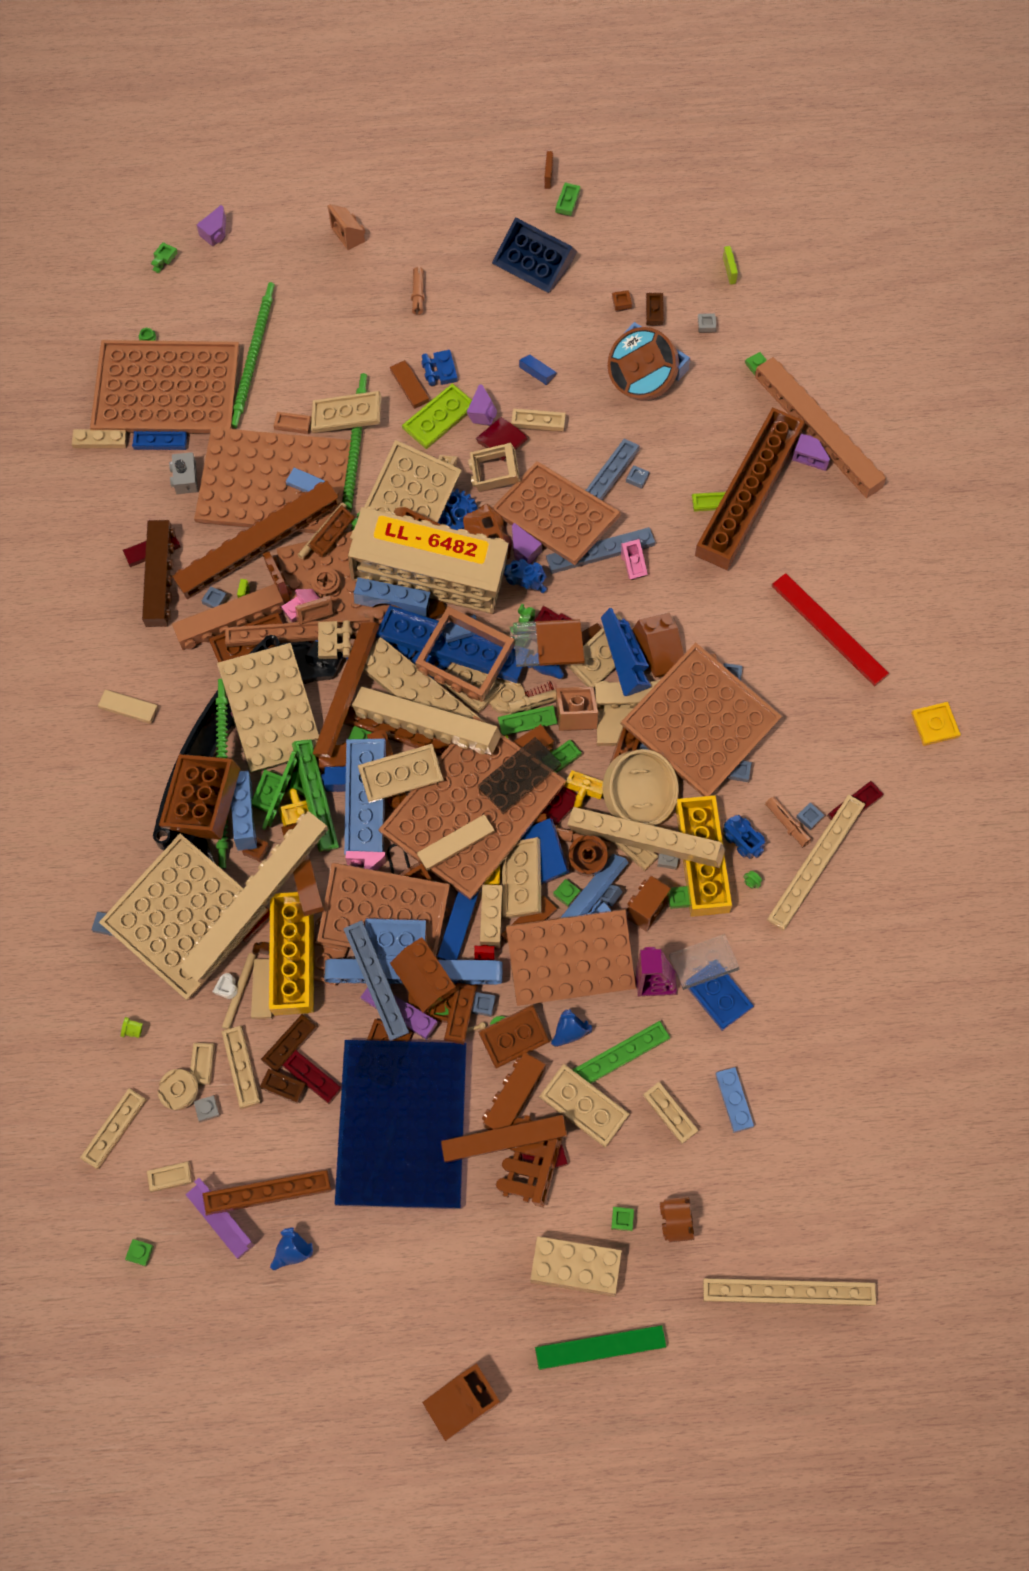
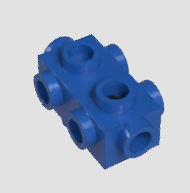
[504,559,547,593]
[723,815,766,859]

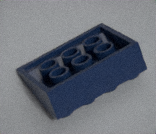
[492,217,577,293]

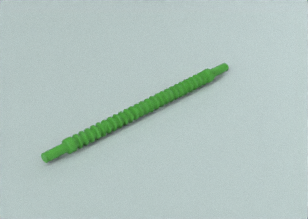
[231,282,275,428]
[342,373,367,527]
[216,679,228,869]

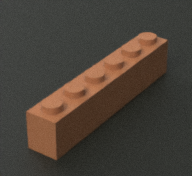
[172,584,284,650]

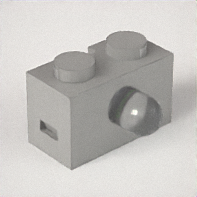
[169,452,198,494]

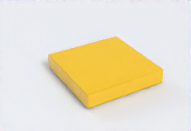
[911,702,961,746]

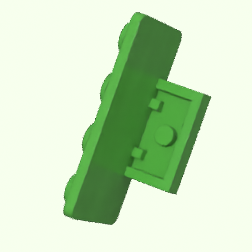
[252,751,297,830]

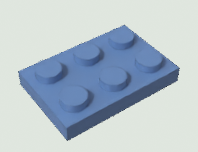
[365,918,426,960]

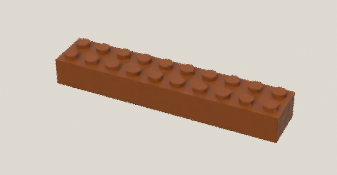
[695,407,805,571]

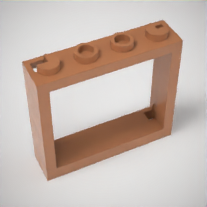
[415,606,515,702]

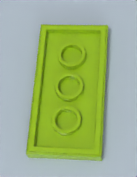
[402,383,472,450]

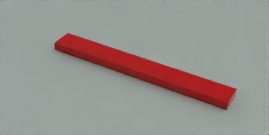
[772,573,889,687]

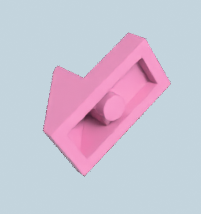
[621,539,648,579]
[281,589,320,623]
[345,851,386,871]

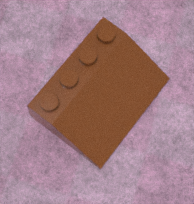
[159,754,240,840]

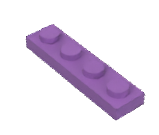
[360,987,438,1040]

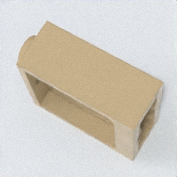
[468,443,520,492]

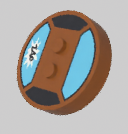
[608,327,679,400]

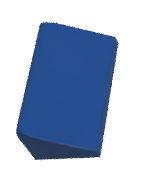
[519,355,557,385]

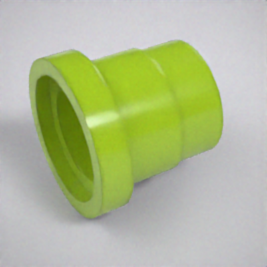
[120,1017,143,1038]

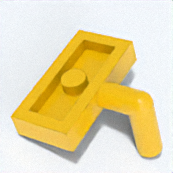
[565,770,603,808]
[278,788,309,827]

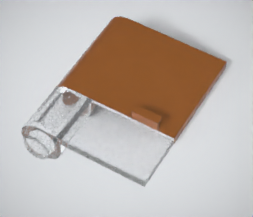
[509,619,584,667]

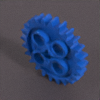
[438,488,478,530]

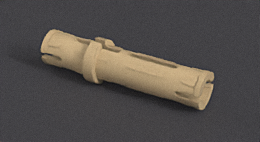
[507,689,556,714]

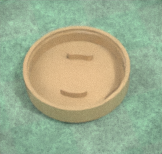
[603,749,679,826]

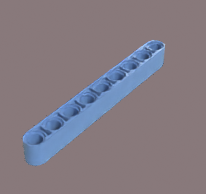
[324,959,503,985]

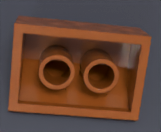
[390,937,457,1013]

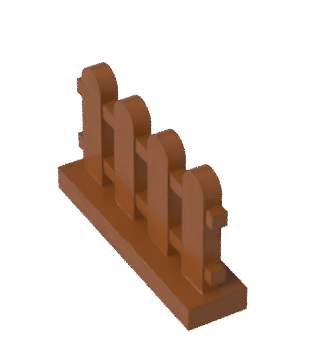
[496,1115,562,1208]

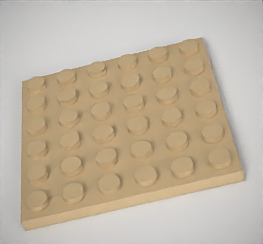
[99,834,268,1001]

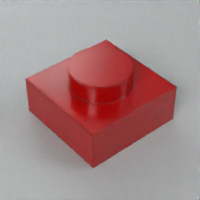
[474,945,495,960]

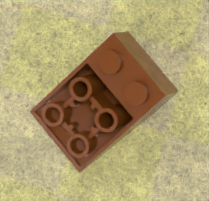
[422,1363,501,1441]

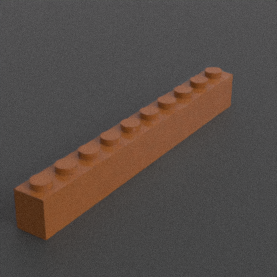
[172,480,340,599]

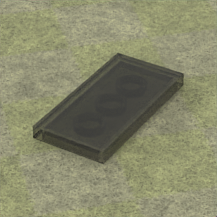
[478,737,561,815]

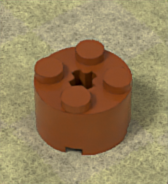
[569,835,608,877]
[660,1197,695,1243]

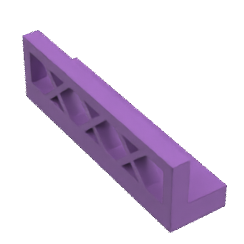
[185,1178,255,1259]

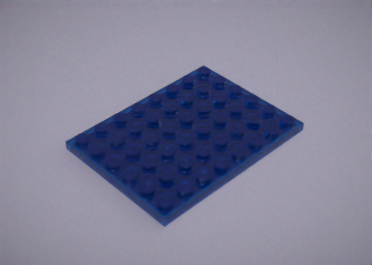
[334,1040,467,1210]

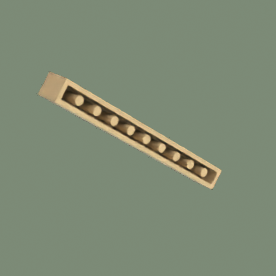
[179,811,328,984]

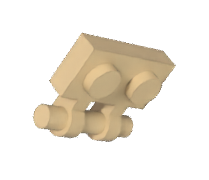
[318,620,352,659]

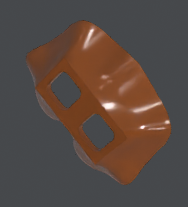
[463,504,512,560]

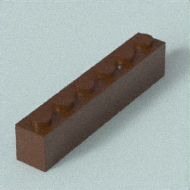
[142,520,175,627]

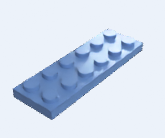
[344,739,386,855]

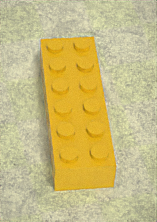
[675,795,732,917]
[269,892,314,1016]

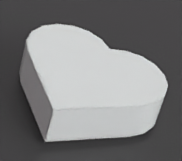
[212,973,238,999]

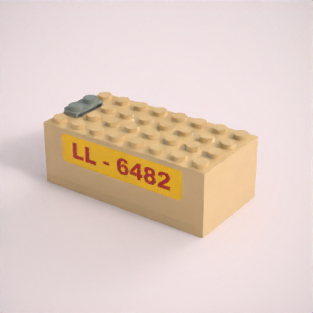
[348,507,509,614]

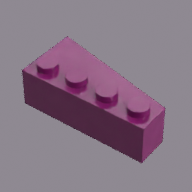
[636,947,677,997]

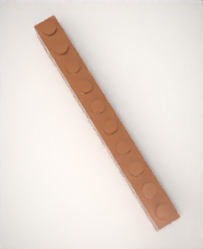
[755,357,886,499]

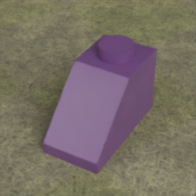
[196,205,226,247]
[467,384,497,425]
[792,434,830,471]
[512,523,542,564]

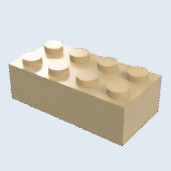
[530,1236,622,1297]

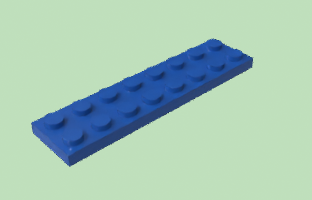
[376,605,529,683]

